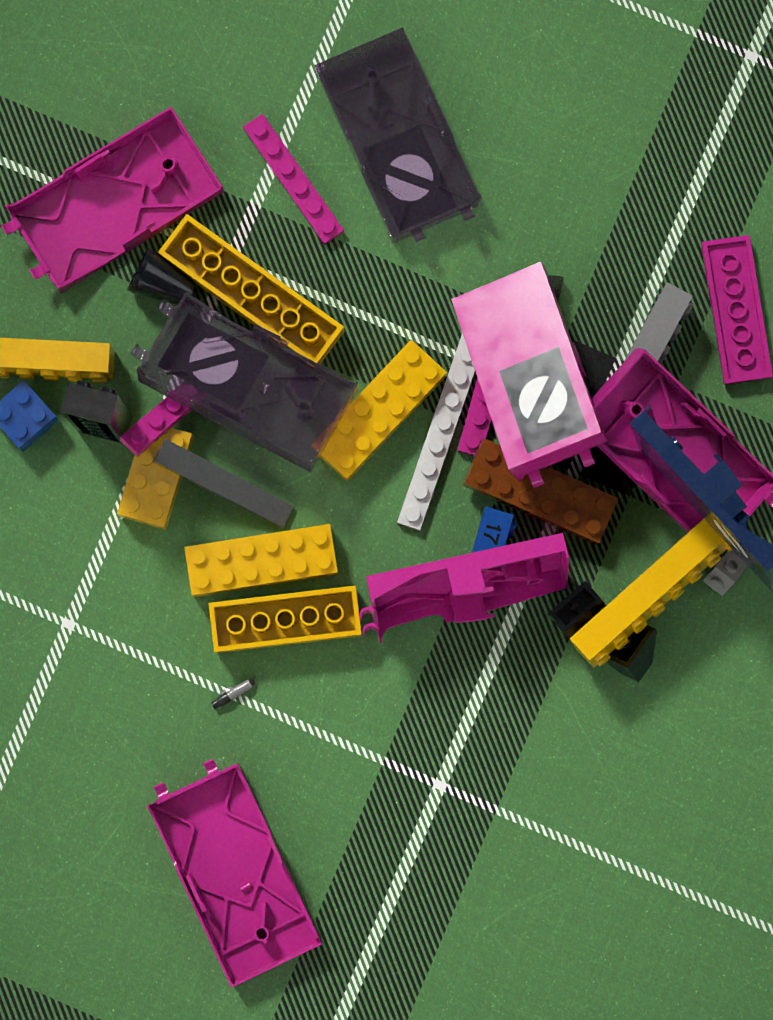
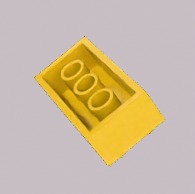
[117,428,194,530]

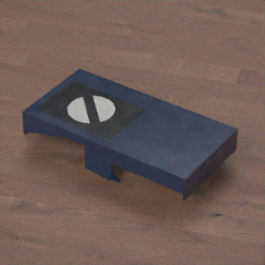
[630,405,773,592]

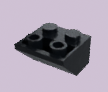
[547,581,606,641]

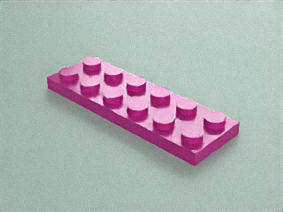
[701,235,773,385]

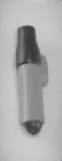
[211,679,255,709]

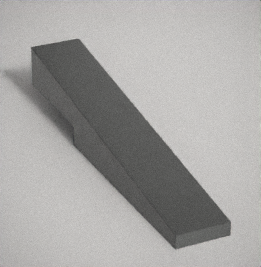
[153,439,294,528]

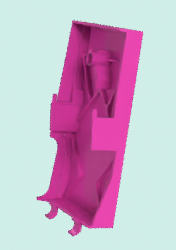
[1,107,224,293]

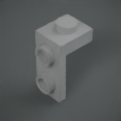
[703,549,747,596]

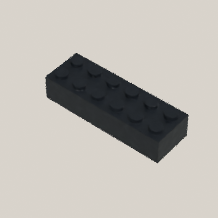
[61,380,133,444]

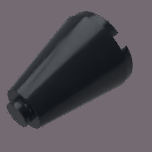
[127,248,198,306]

